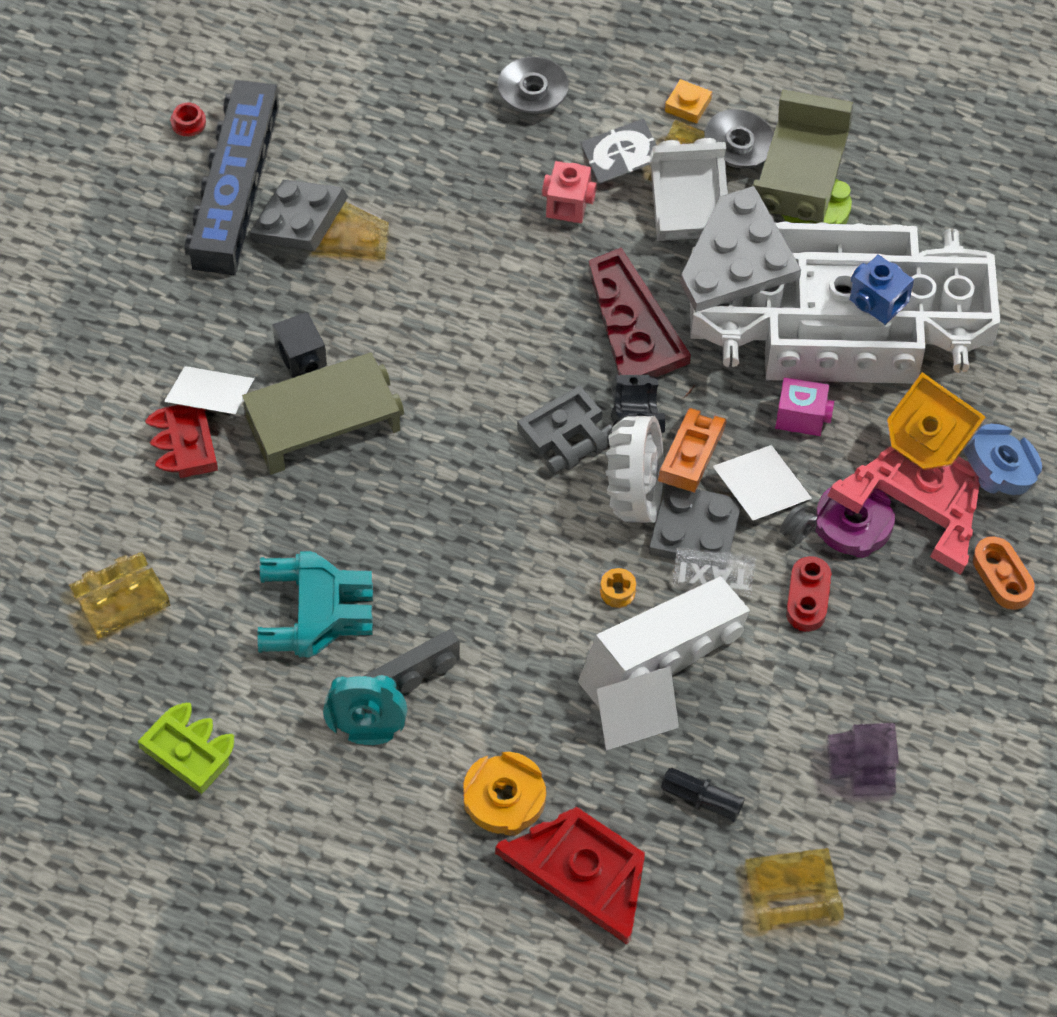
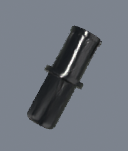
[661,768,745,823]

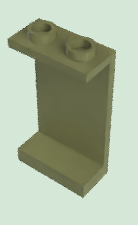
[753,89,853,223]
[242,352,404,475]

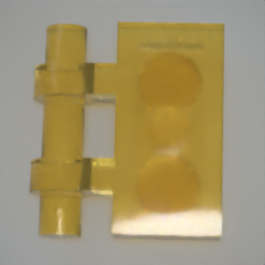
[69,551,171,639]

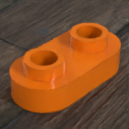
[973,536,1035,610]

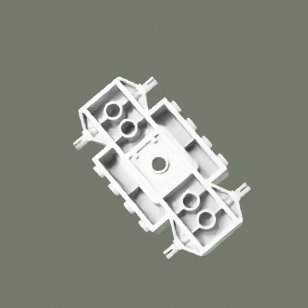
[690,222,1000,384]

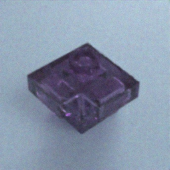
[826,723,899,798]

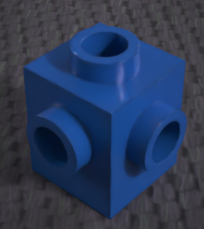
[849,254,914,325]

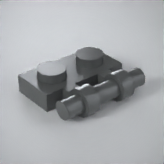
[517,385,613,474]

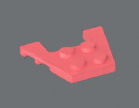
[827,446,980,575]

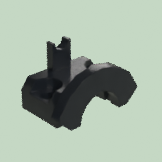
[610,375,666,433]

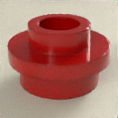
[170,102,206,137]

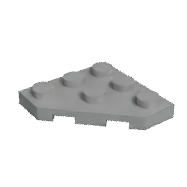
[680,186,801,312]

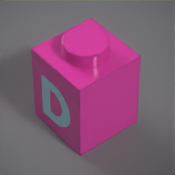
[775,377,834,436]

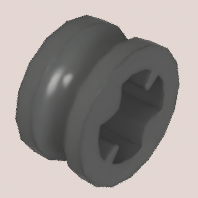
[780,505,817,545]

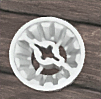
[606,416,664,523]

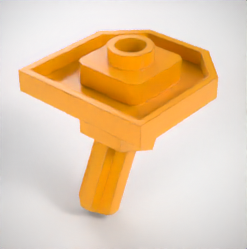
[887,372,986,470]

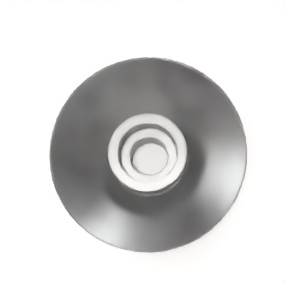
[498,57,569,114]
[704,109,774,169]

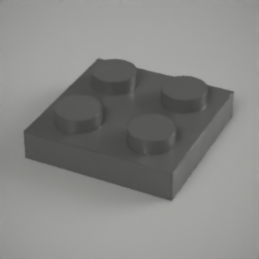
[250,179,348,251]
[649,484,742,570]

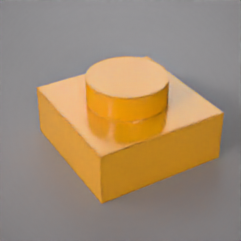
[665,79,712,124]

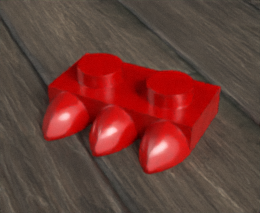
[145,404,218,478]

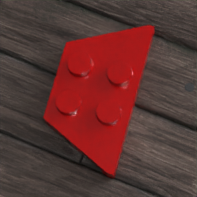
[495,807,645,945]

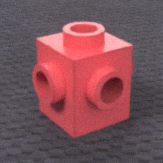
[542,161,597,224]

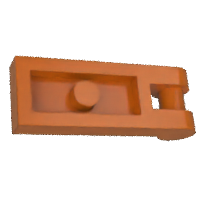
[658,408,726,493]

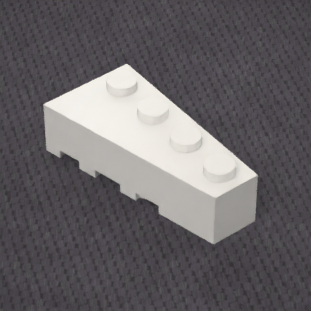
[578,576,750,707]

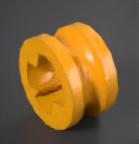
[600,568,636,608]

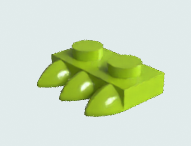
[138,702,234,794]

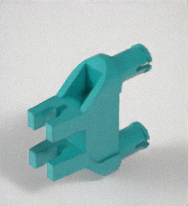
[257,551,373,658]

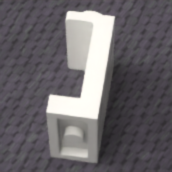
[650,138,728,241]

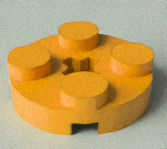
[463,752,546,836]

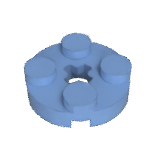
[964,424,1042,495]

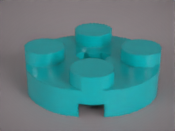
[323,675,407,745]

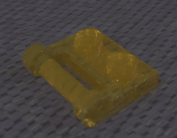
[744,848,844,932]

